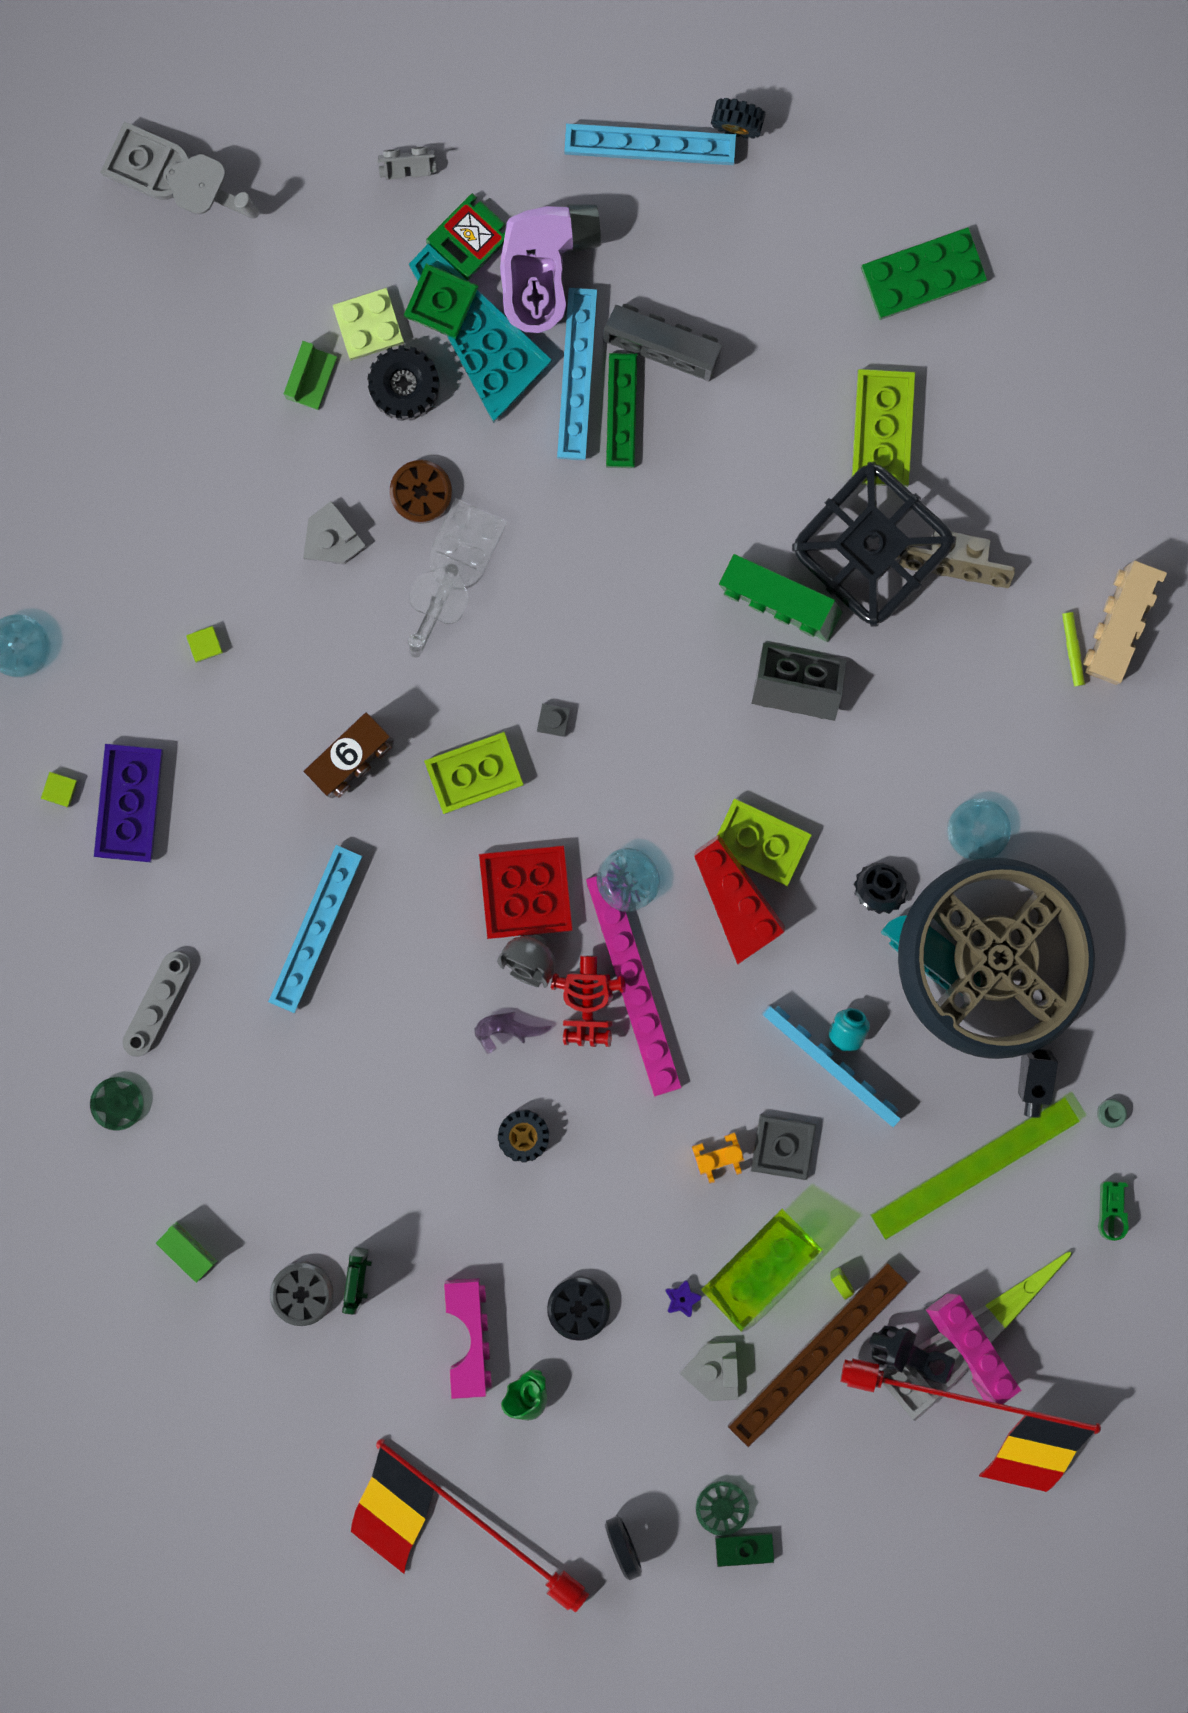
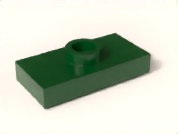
[715,1532,774,1567]

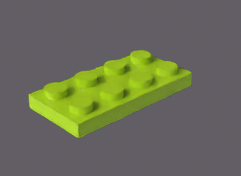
[852,369,915,487]

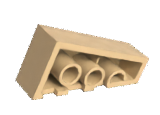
[1083,561,1167,685]

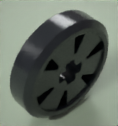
[547,1276,610,1341]
[605,1516,642,1580]

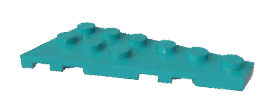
[409,244,552,423]

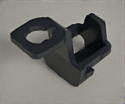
[869,1325,955,1384]

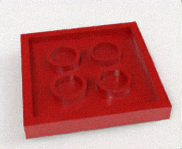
[479,846,573,939]

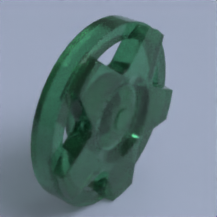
[90,1077,144,1131]

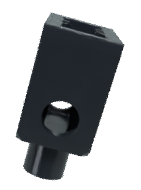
[1018,1049,1058,1118]

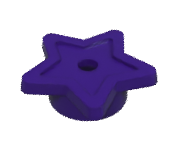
[665,1280,702,1317]

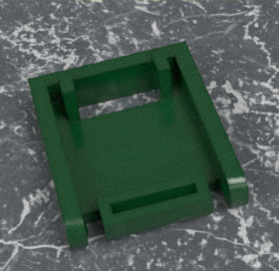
[342,1247,372,1315]

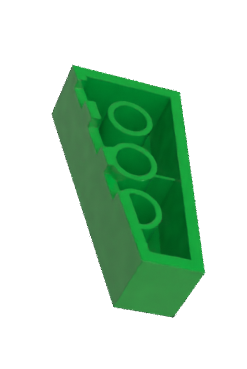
[719,554,843,642]

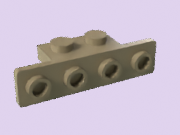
[899,530,1015,588]

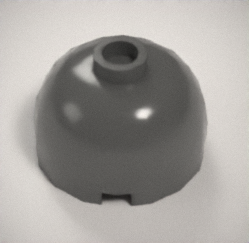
[497,935,556,988]

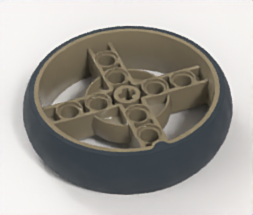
[898,857,1095,1059]

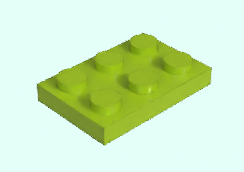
[424,732,524,814]
[716,798,812,886]

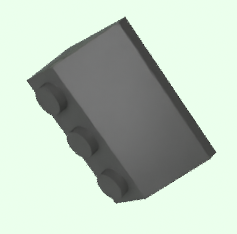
[751,642,847,721]

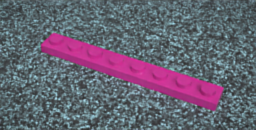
[586,871,681,1097]

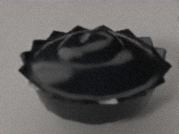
[853,863,908,914]

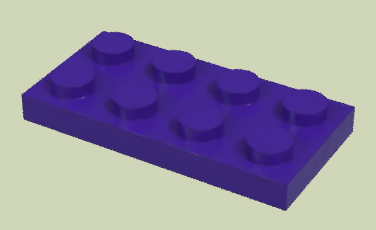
[94,744,163,863]

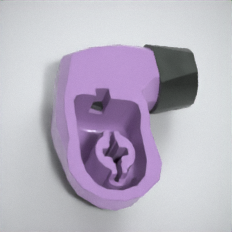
[500,204,601,333]

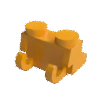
[692,1132,744,1184]

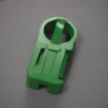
[1098,1182,1129,1241]

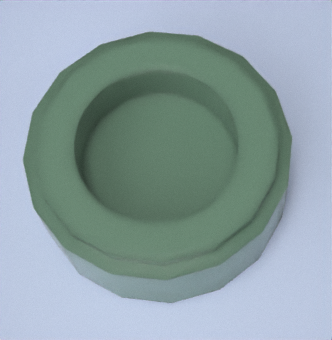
[1097,1099,1127,1128]

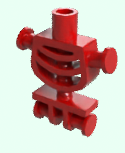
[551,956,626,1047]

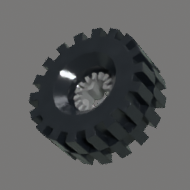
[367,345,440,421]

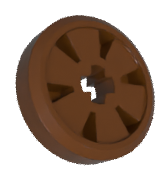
[389,460,452,524]

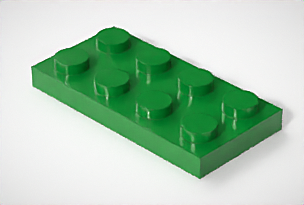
[861,227,987,320]

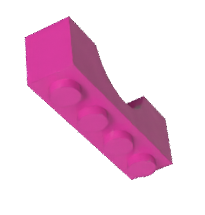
[444,1278,492,1399]
[926,1293,1022,1404]

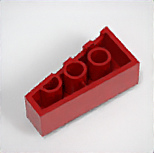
[694,834,785,965]

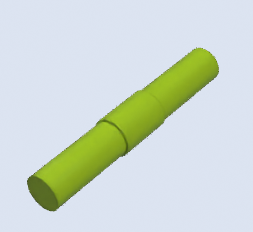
[1062,612,1085,687]

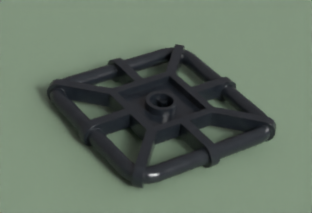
[792,462,956,627]

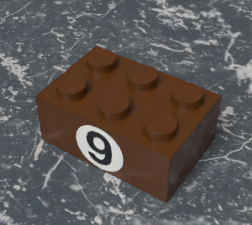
[303,712,394,798]

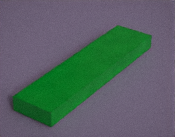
[606,353,637,468]

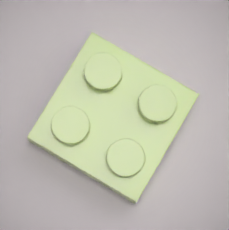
[333,288,404,361]

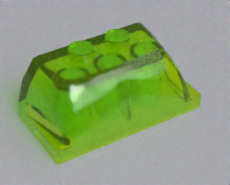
[701,1209,824,1332]

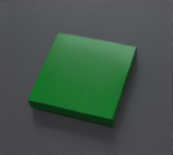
[404,263,479,339]

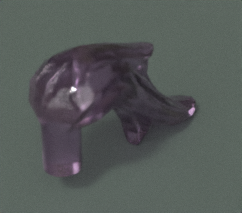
[474,1012,552,1054]

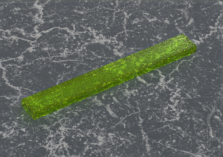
[870,1097,1080,1240]

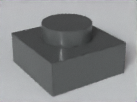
[537,703,570,737]

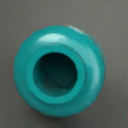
[829,1008,870,1051]

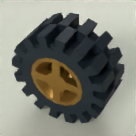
[711,98,766,139]
[497,1110,549,1163]

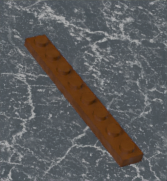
[727,1262,908,1447]

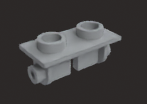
[378,146,436,180]

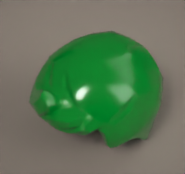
[501,1370,547,1421]

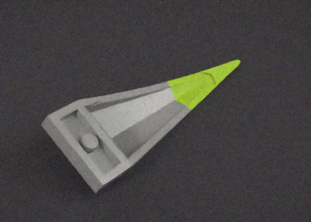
[882,1252,1072,1421]

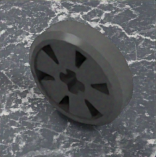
[270,1262,334,1326]

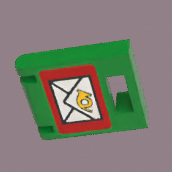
[426,193,506,281]

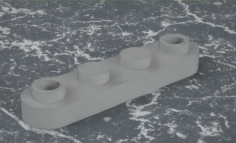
[123,952,191,1057]

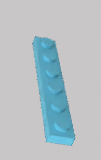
[564,123,736,165]
[557,288,597,461]
[268,845,363,1013]
[762,1006,900,1127]

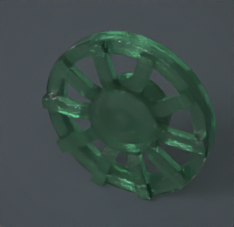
[695,1481,749,1536]

